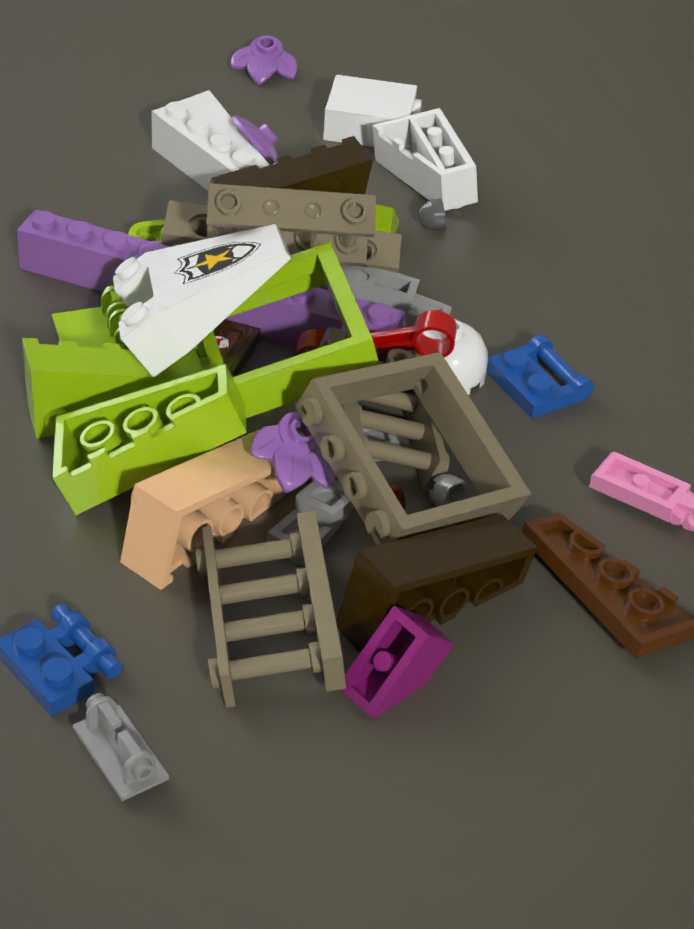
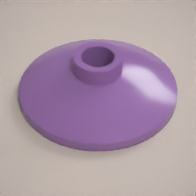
[232,115,280,165]

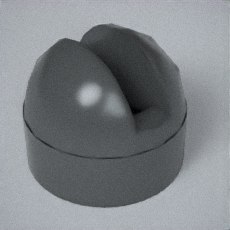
[418,198,446,230]

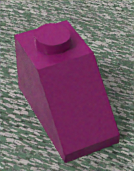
[341,606,455,718]

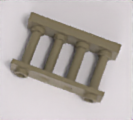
[206,183,376,267]
[318,327,450,493]
[195,510,346,708]

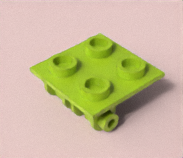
[52,286,129,349]

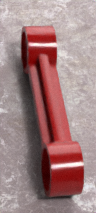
[293,310,457,357]

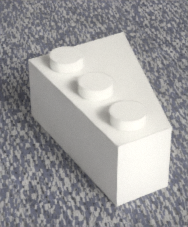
[372,108,478,211]

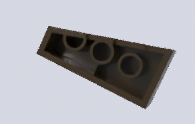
[336,514,538,653]

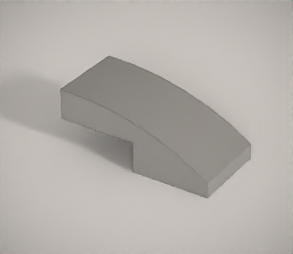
[266,480,354,567]

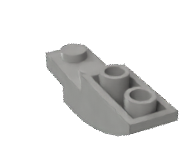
[318,265,452,327]

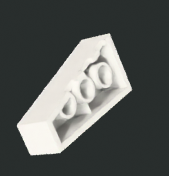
[151,90,270,191]

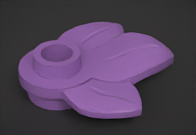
[231,35,297,85]
[250,411,336,493]

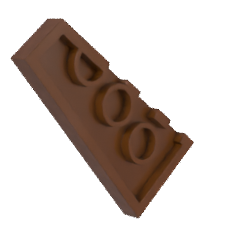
[522,513,694,658]

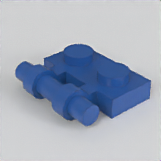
[0,603,123,717]

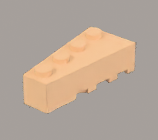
[120,430,289,590]

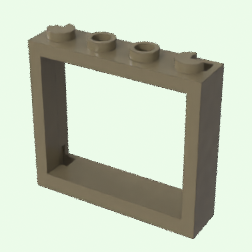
[295,352,531,545]

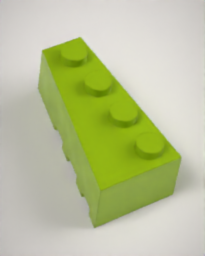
[22,338,203,438]
[52,364,247,515]

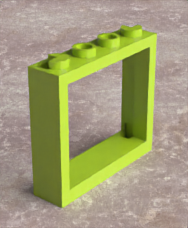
[196,242,380,418]

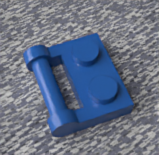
[487,334,594,419]

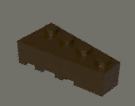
[206,136,373,206]

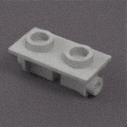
[72,693,169,801]

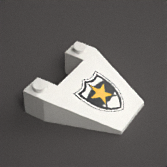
[113,224,291,377]

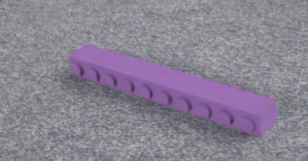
[17,209,405,362]

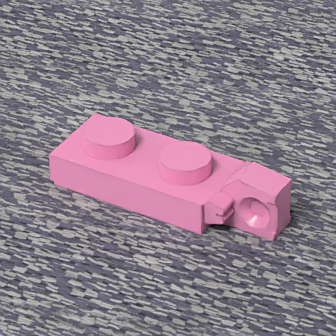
[589,451,694,532]

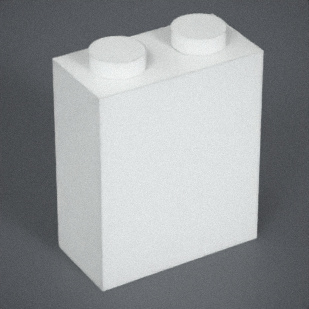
[323,75,422,147]

